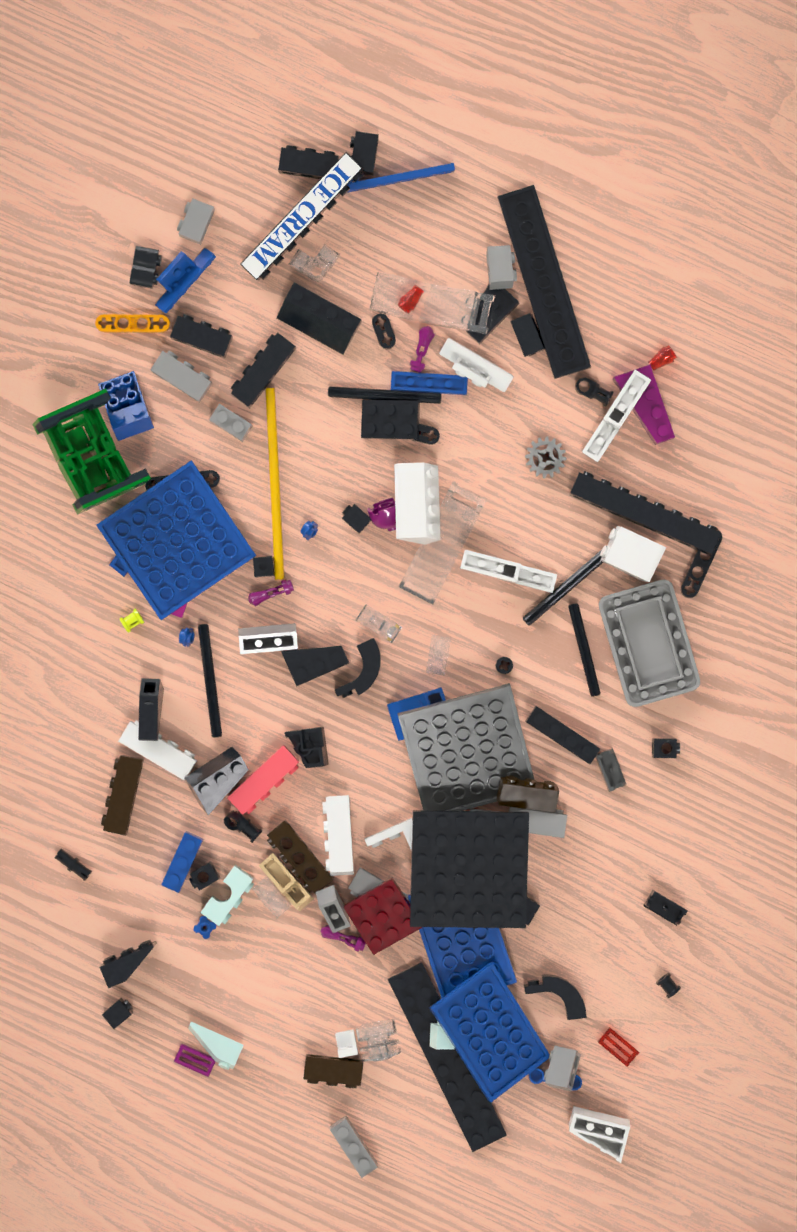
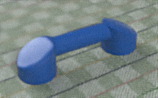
[528,1068,582,1091]

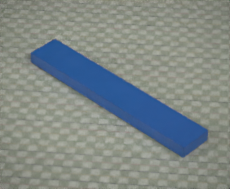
[347,163,455,193]

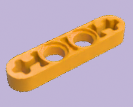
[95,314,170,333]

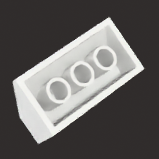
[394,462,441,545]

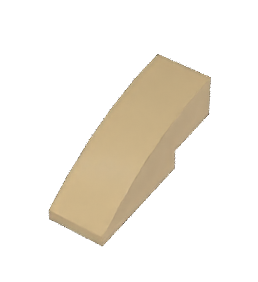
[259,853,314,911]

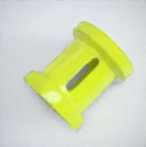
[119,608,145,633]

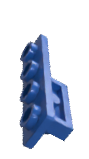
[155,248,216,314]

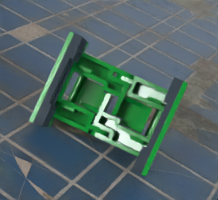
[32,388,151,515]

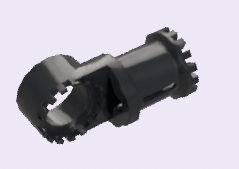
[575,377,614,407]
[224,810,263,843]

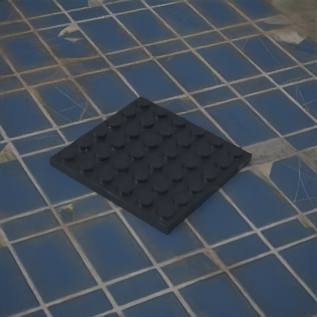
[410,810,529,928]

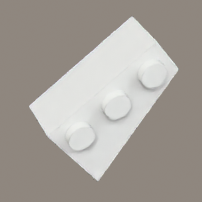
[569,1106,630,1163]

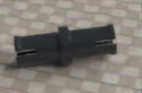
[54,848,92,881]

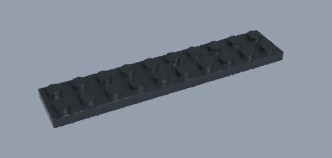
[497,185,591,379]
[388,962,507,1152]

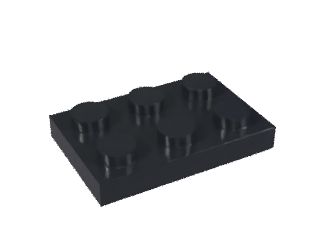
[361,400,420,440]

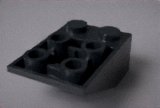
[99,940,157,989]

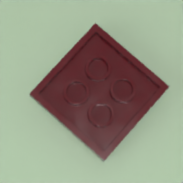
[343,877,422,955]

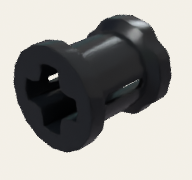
[495,657,513,674]
[656,973,681,998]

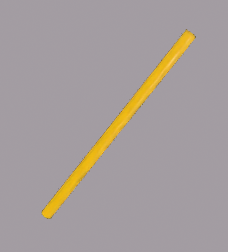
[265,388,284,580]

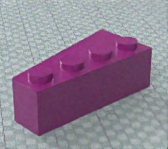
[612,365,675,445]

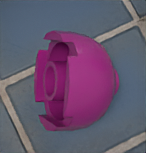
[367,498,396,531]

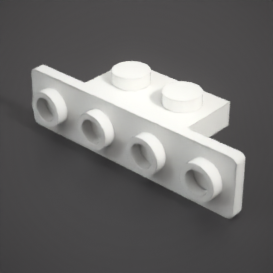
[439,338,514,392]

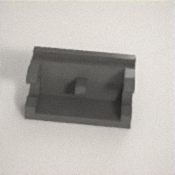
[595,748,626,792]

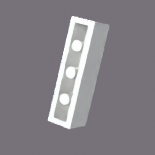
[118,720,197,781]
[322,795,354,876]

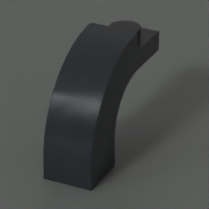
[335,638,381,698]
[524,974,587,1020]

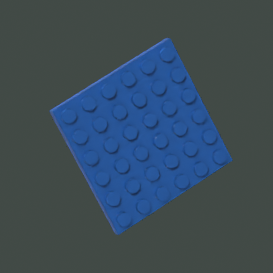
[96,460,256,620]

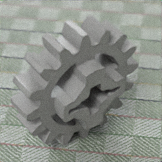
[525,437,567,479]

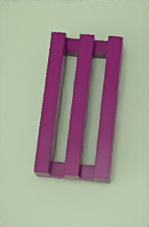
[174,1043,215,1077]

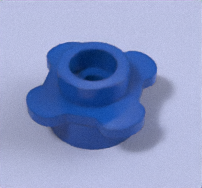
[301,521,318,540]
[179,628,195,647]
[193,916,216,939]

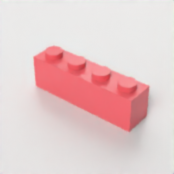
[227,745,300,815]

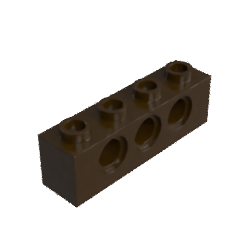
[267,819,334,895]

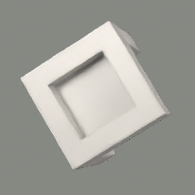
[335,1029,358,1058]

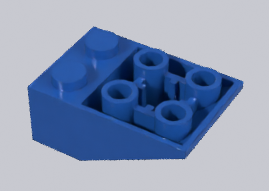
[98,371,154,441]
[387,687,446,741]

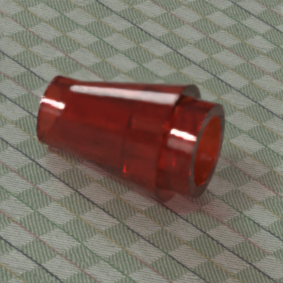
[397,285,424,314]
[648,345,677,371]

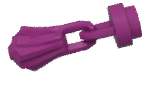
[409,326,435,373]
[248,579,294,607]
[320,925,366,952]

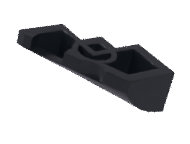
[285,727,329,768]

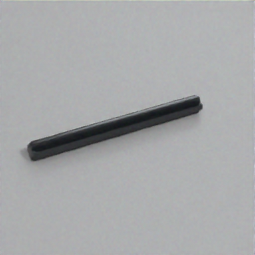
[328,386,442,404]
[523,545,607,626]
[198,624,222,738]

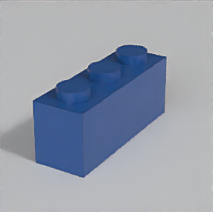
[161,831,204,893]

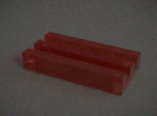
[597,1027,640,1067]

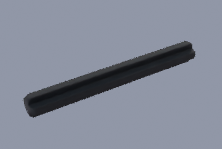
[568,603,601,697]

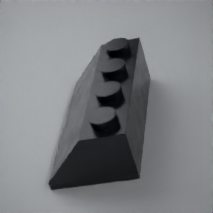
[276,282,362,355]

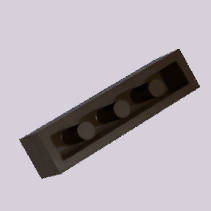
[101,755,144,836]

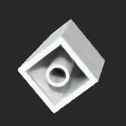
[600,526,666,582]

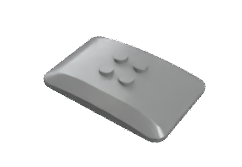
[599,579,700,707]

